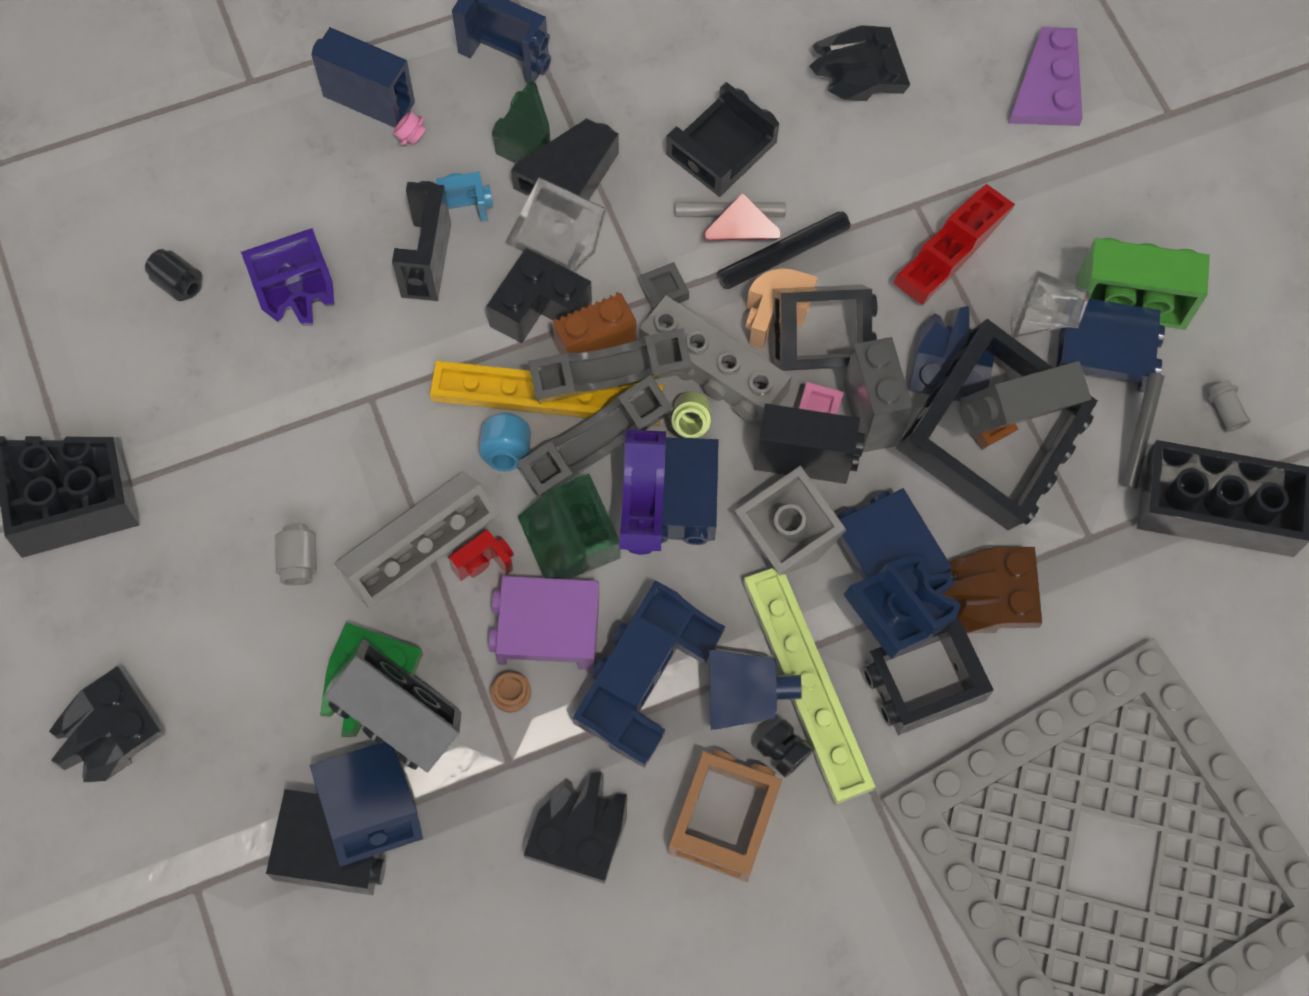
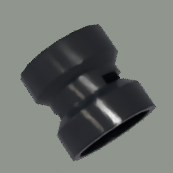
[756,719,814,778]

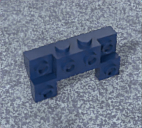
[572,580,725,768]

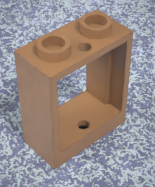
[668,750,783,882]

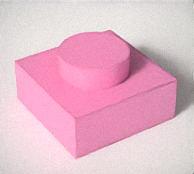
[799,382,844,414]

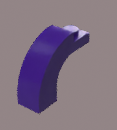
[619,430,666,555]

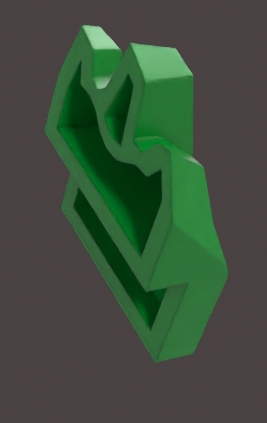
[320,622,423,737]

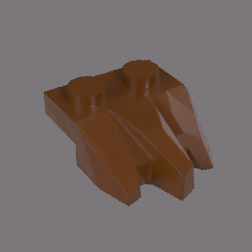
[944,547,1043,633]

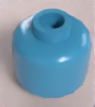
[479,412,531,472]

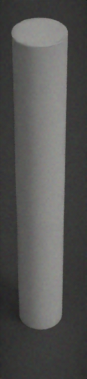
[675,202,786,217]

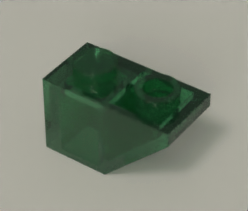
[492,80,551,164]

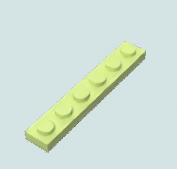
[744,568,876,805]

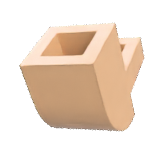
[745,268,818,349]

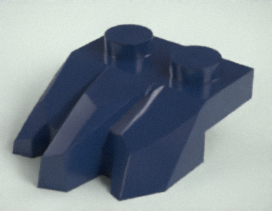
[908,306,994,402]
[843,554,961,660]

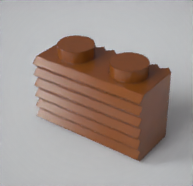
[553,292,637,354]

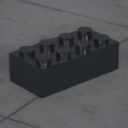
[1137,440,1309,557]

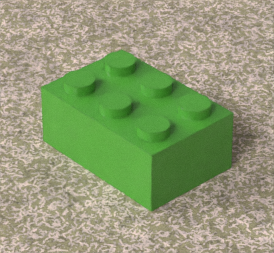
[1075,238,1210,330]

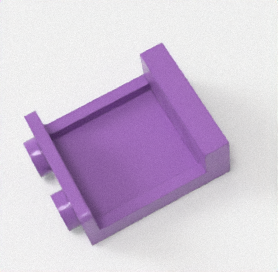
[489,576,600,670]

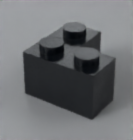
[486,248,592,343]

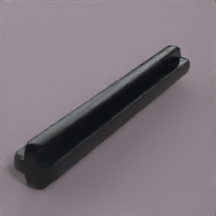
[717,211,851,289]

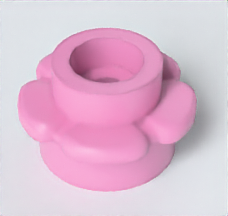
[393,111,426,145]

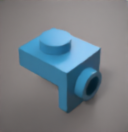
[436,171,493,222]

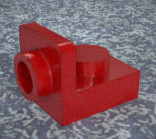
[449,529,514,581]

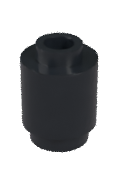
[145,249,202,301]

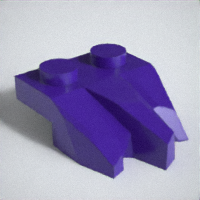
[241,228,335,326]

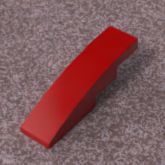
[893,183,1015,305]

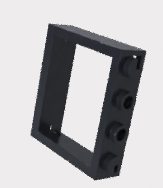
[896,319,1098,530]

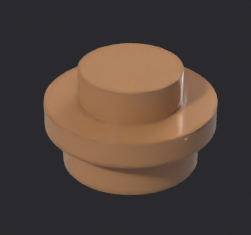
[490,671,531,713]

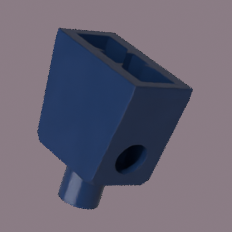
[709,648,802,730]

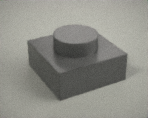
[640,262,689,310]

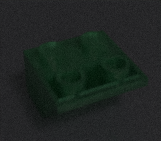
[518,473,621,579]

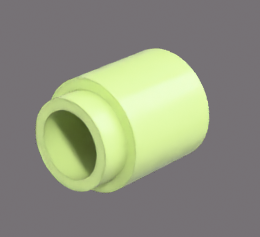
[672,391,712,438]

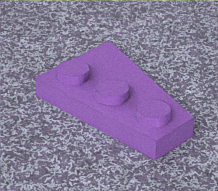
[1009,27,1083,126]

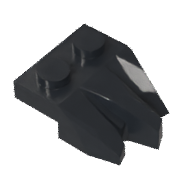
[809,25,910,101]
[49,666,164,783]
[524,772,628,884]

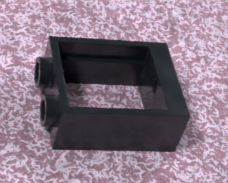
[773,284,878,370]
[863,617,994,736]

